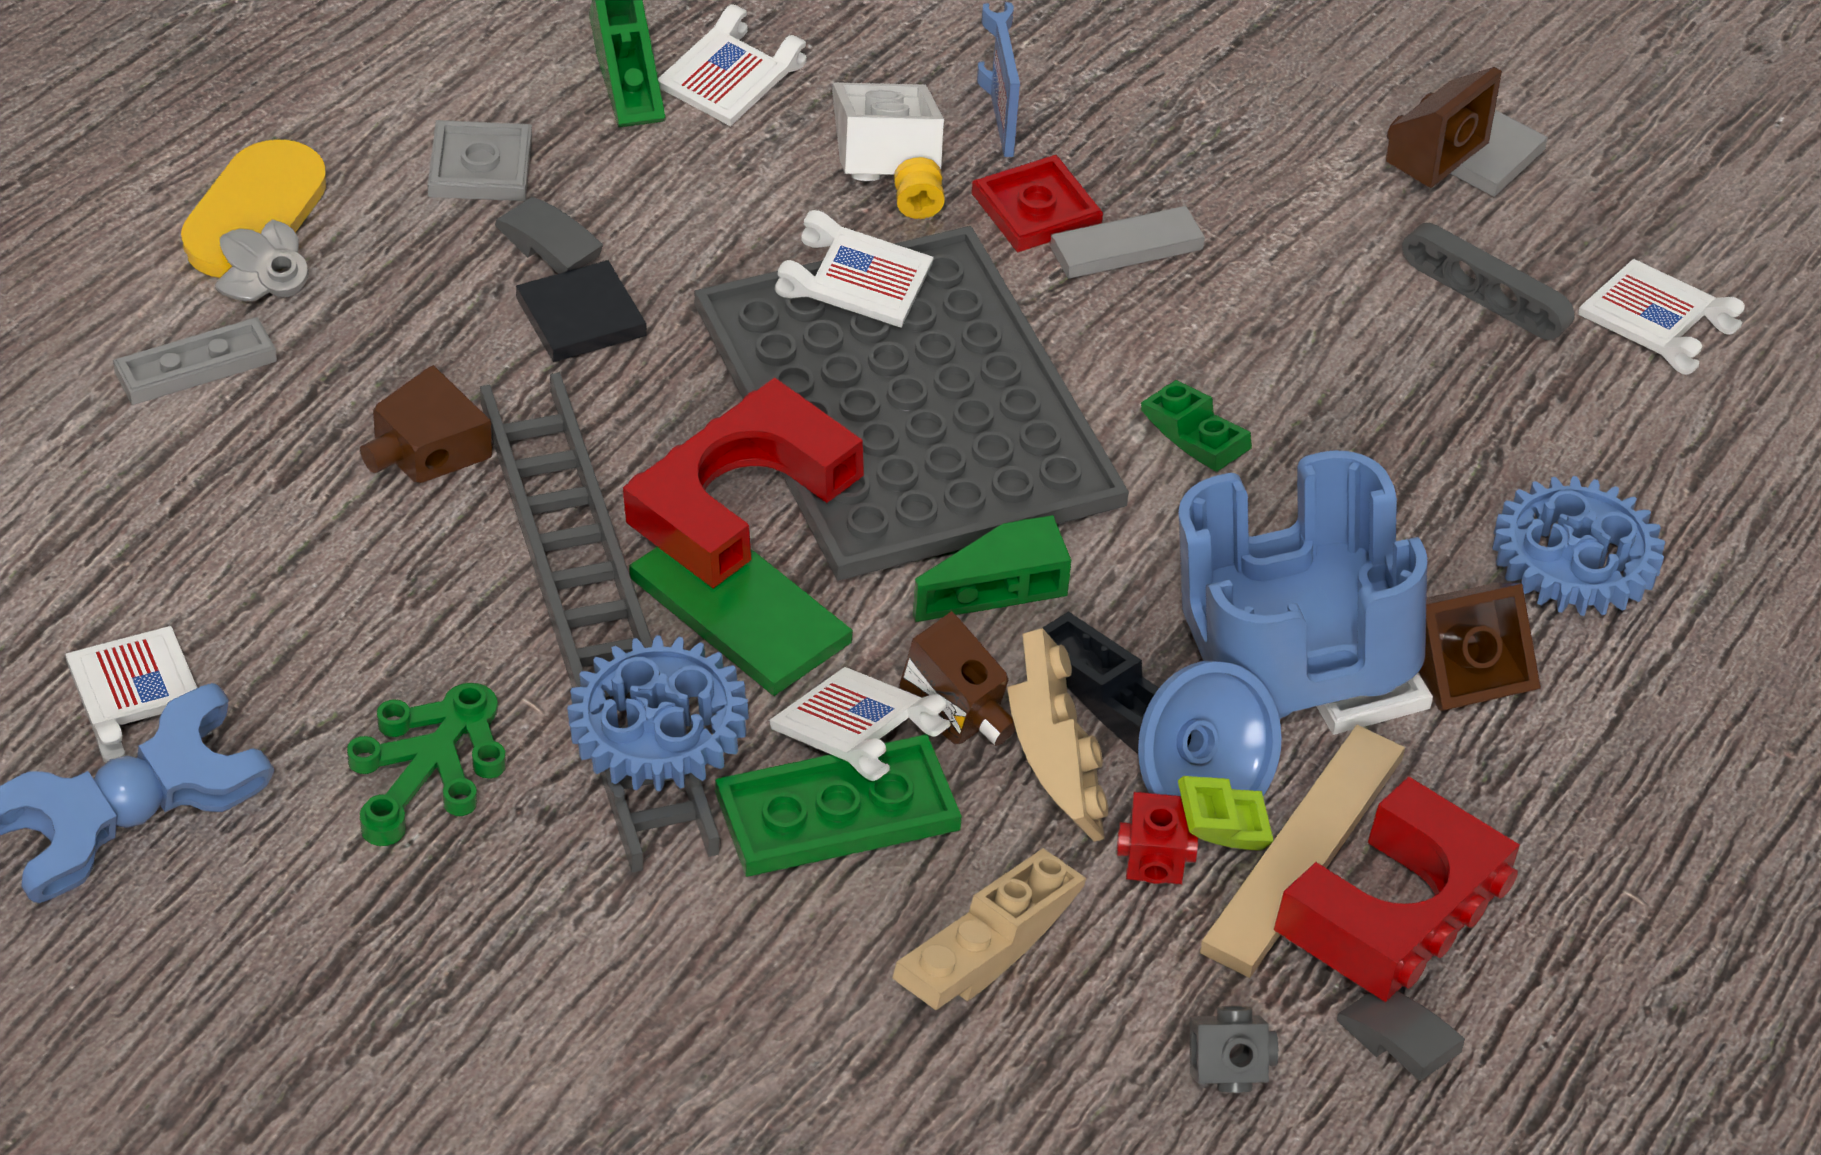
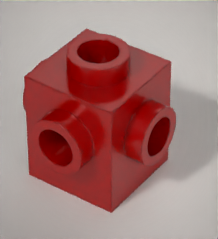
[1117,792,1198,884]

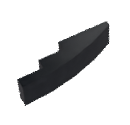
[1042,611,1191,754]

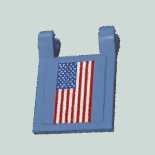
[977,2,1020,157]

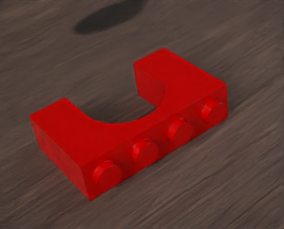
[623,377,864,588]
[1274,777,1520,1002]

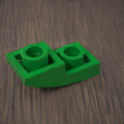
[1141,380,1252,472]

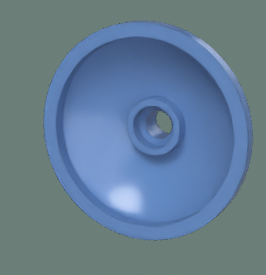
[1138,661,1282,796]

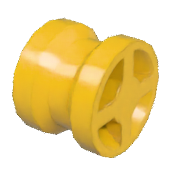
[894,157,945,219]

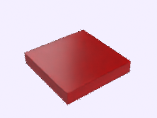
[971,154,1103,253]

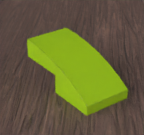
[1177,776,1274,851]

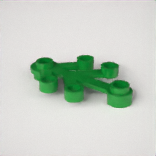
[347,683,506,846]

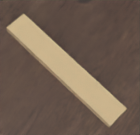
[1200,725,1405,978]

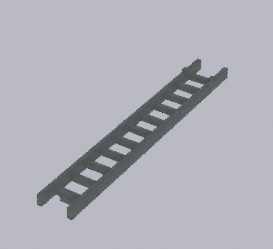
[480,372,720,872]

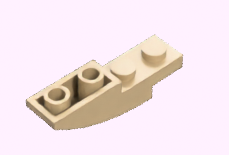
[1007,628,1108,842]
[892,848,1086,1010]

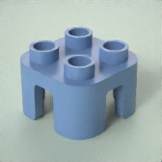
[1179,451,1427,718]

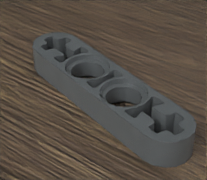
[1402,223,1575,340]

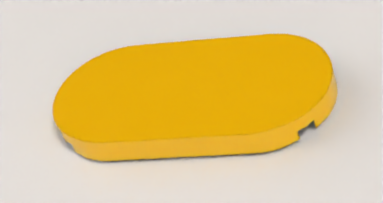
[181,139,326,278]

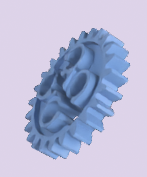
[1492,476,1665,616]
[567,635,749,791]

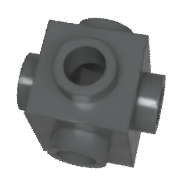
[1190,1006,1278,1093]

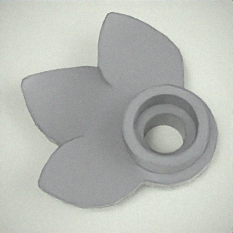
[215,220,309,301]

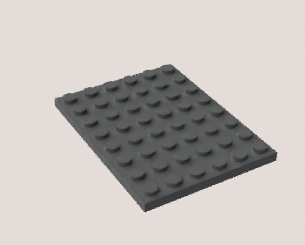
[694,226,1129,581]

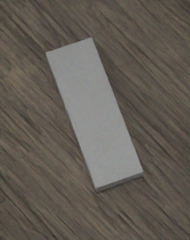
[1050,206,1205,279]
[113,317,277,405]

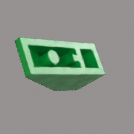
[589,0,666,128]
[912,515,1072,622]

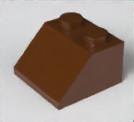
[1386,67,1502,189]
[1418,582,1541,711]

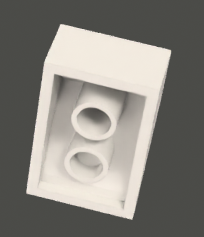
[832,82,944,181]

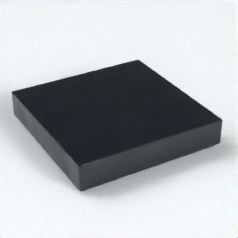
[516,260,646,362]

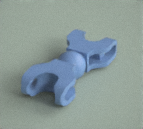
[0,683,274,903]

